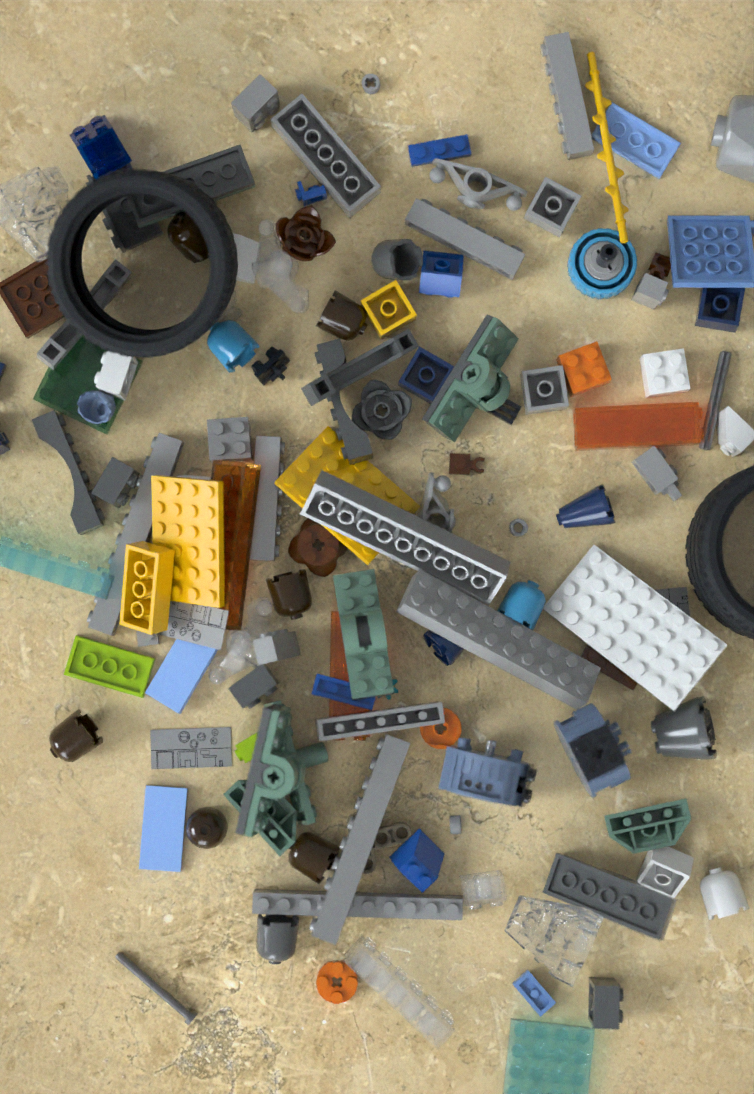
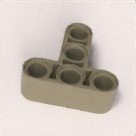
[347,812,411,874]

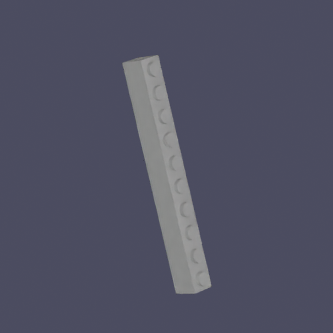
[87,433,184,636]
[309,734,410,945]
[252,889,463,920]

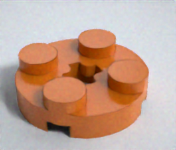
[420,707,462,749]
[316,960,358,1004]

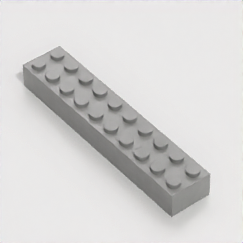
[300,470,511,605]
[396,569,601,710]

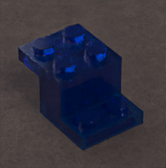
[69,115,132,180]

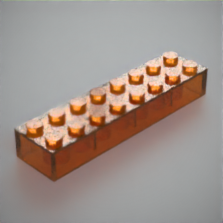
[210,460,261,631]

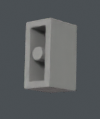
[631,273,669,310]

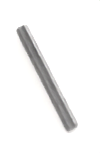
[699,351,732,450]

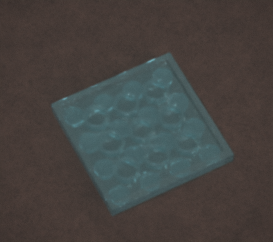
[503,1018,595,1094]

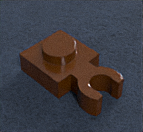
[648,252,671,280]
[449,453,485,475]

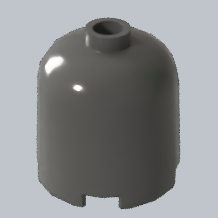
[371,239,423,280]
[256,914,299,965]

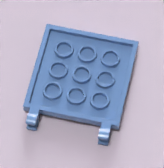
[667,215,754,288]

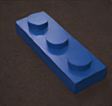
[408,134,471,167]
[311,674,376,711]

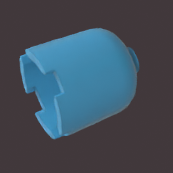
[207,320,259,373]
[497,580,546,630]

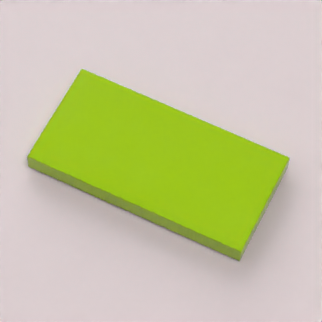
[64,635,156,698]

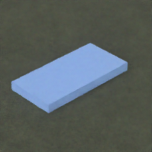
[591,102,681,179]
[145,639,218,714]
[139,785,188,872]

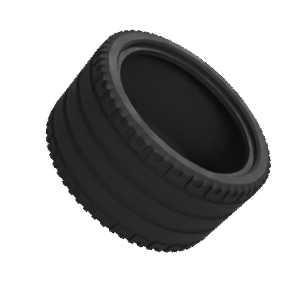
[46,169,238,358]
[685,465,754,639]

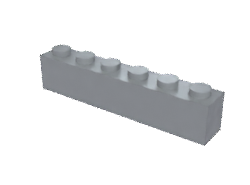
[541,32,594,160]
[405,198,525,280]
[249,436,285,561]
[315,701,445,741]

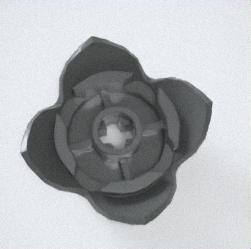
[352,380,412,440]

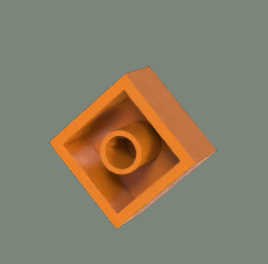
[556,341,612,397]

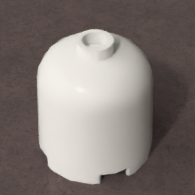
[700,867,749,920]

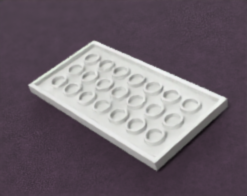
[543,545,727,712]

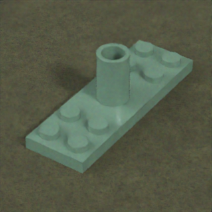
[264,700,328,825]

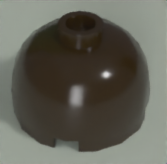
[186,807,228,849]

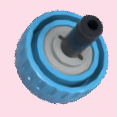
[567,228,637,299]

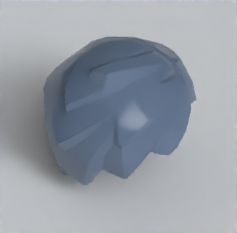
[77,390,116,424]

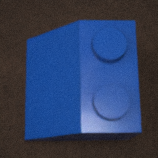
[419,250,464,298]
[389,828,444,893]

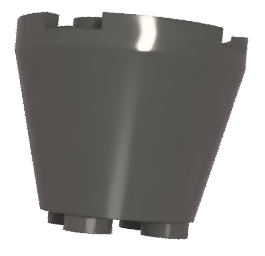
[651,696,717,760]

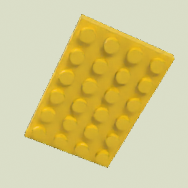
[274,426,420,565]
[151,475,225,608]

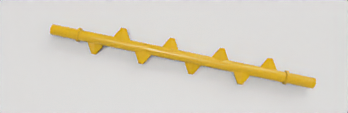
[585,52,629,243]

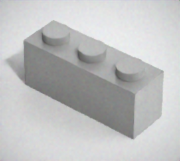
[253,629,301,665]

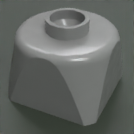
[711,95,754,183]

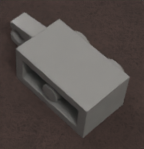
[631,446,682,501]

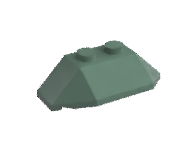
[223,780,297,856]
[604,799,691,854]

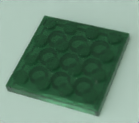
[33,335,143,435]

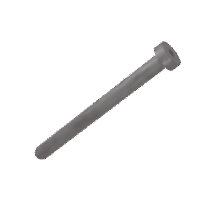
[115,952,198,1025]

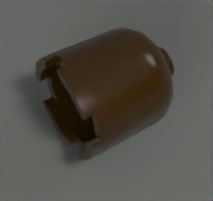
[167,211,209,263]
[316,290,368,341]
[266,569,312,620]
[49,710,103,762]
[288,832,340,884]

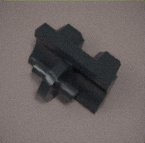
[251,347,290,386]

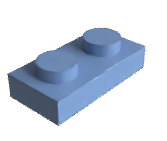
[512,969,556,1017]

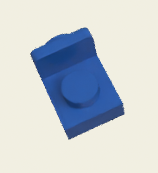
[295,181,327,206]

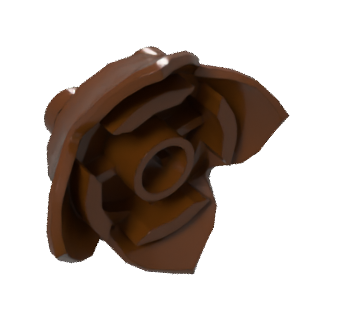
[276,205,336,262]
[288,518,348,577]

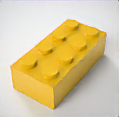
[119,541,175,635]

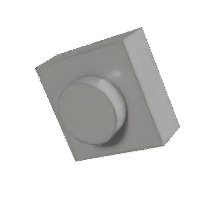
[136,630,160,647]

